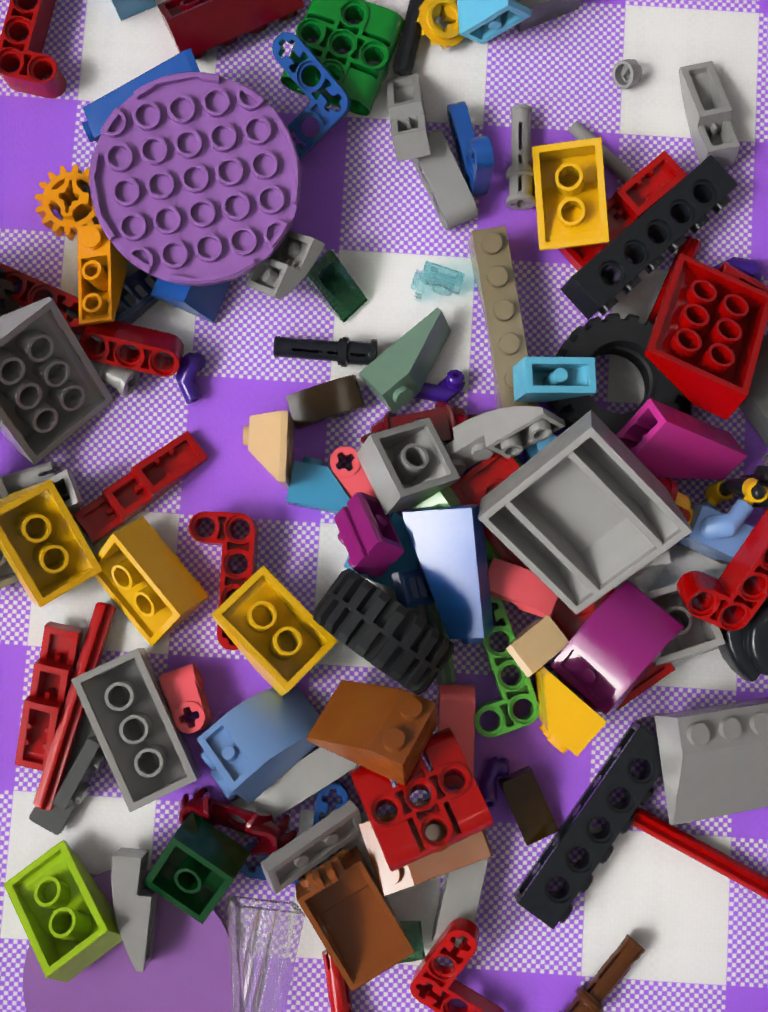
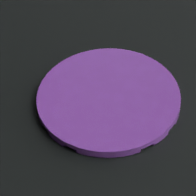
[89,72,301,286]
[23,869,239,1012]

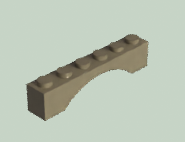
[469,226,537,409]

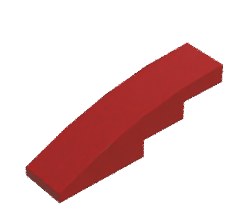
[558,151,687,271]
[73,431,208,545]
[15,621,83,771]

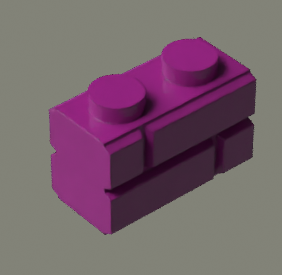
[334,492,404,578]

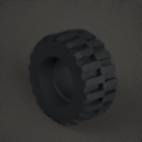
[549,313,685,435]
[313,568,454,695]

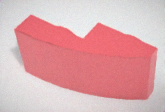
[488,558,559,618]

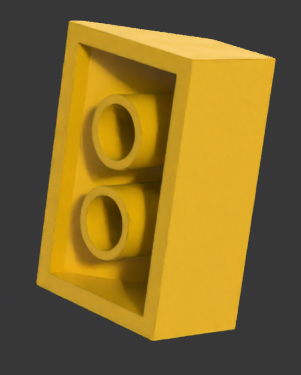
[0,479,103,608]
[94,517,209,647]
[534,666,607,756]

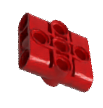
[349,727,494,872]

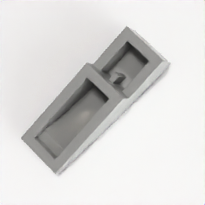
[679,61,740,167]
[387,72,431,162]
[111,847,158,972]

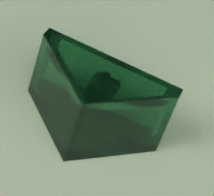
[306,250,368,323]

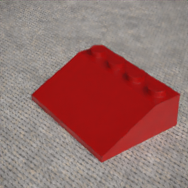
[644,253,768,420]

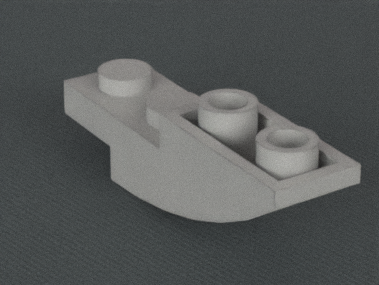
[444,406,565,475]

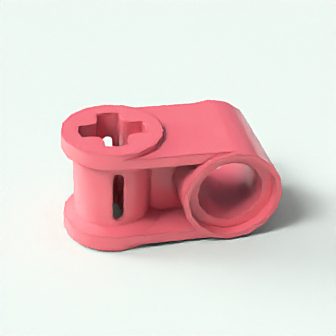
[330,446,378,499]
[160,663,212,734]

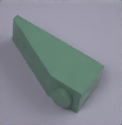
[359,307,451,414]

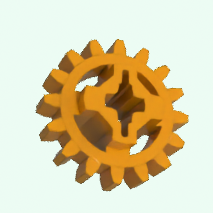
[35,164,98,241]

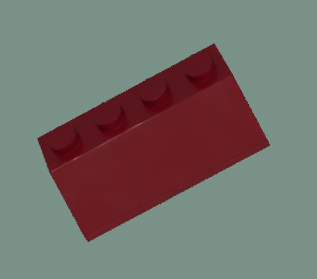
[157,0,305,60]

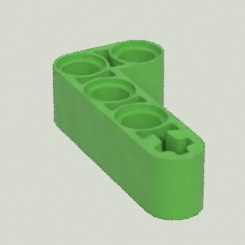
[474,596,539,738]

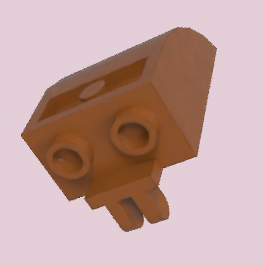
[295,846,415,992]

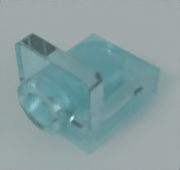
[411,261,465,303]

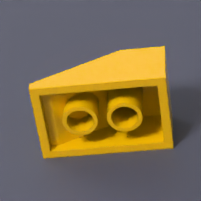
[532,137,609,251]
[211,565,338,696]

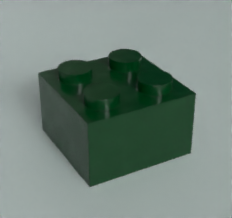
[143,811,250,924]

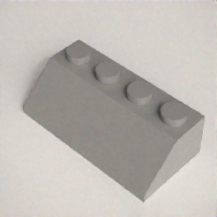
[71,648,201,812]

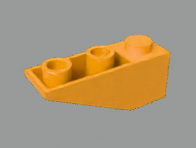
[77,224,127,326]

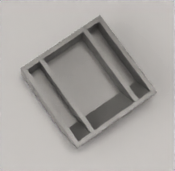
[478,410,692,615]

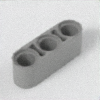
[412,129,478,230]
[432,858,488,947]

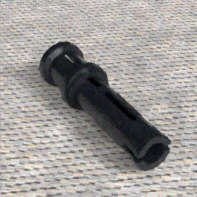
[273,336,378,367]

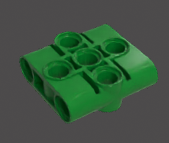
[280,0,405,116]

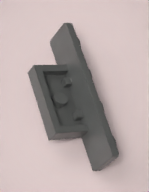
[29,715,106,835]

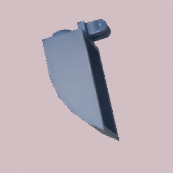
[197,685,320,804]

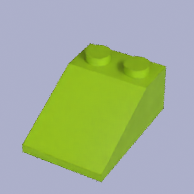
[4,840,122,982]

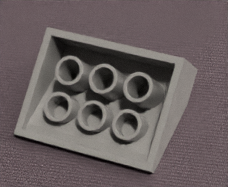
[0,297,114,465]
[654,697,768,825]

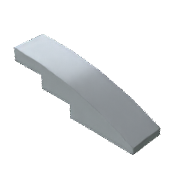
[229,747,358,838]

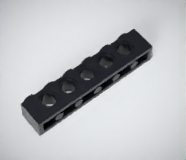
[560,155,738,320]
[514,722,663,929]

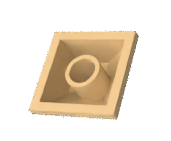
[243,411,294,490]

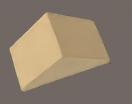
[505,615,569,677]

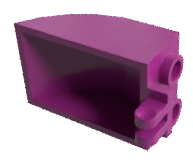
[551,580,684,715]

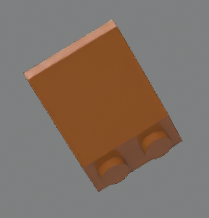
[306,680,437,786]
[359,786,493,896]

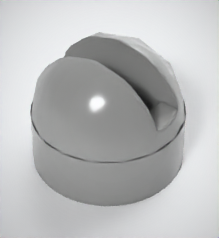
[612,59,642,89]

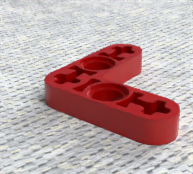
[410,918,504,1012]

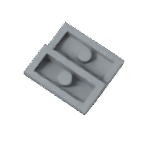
[245,231,325,300]

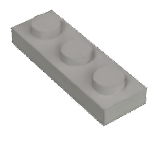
[260,800,362,894]

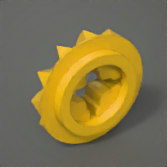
[416,0,464,50]

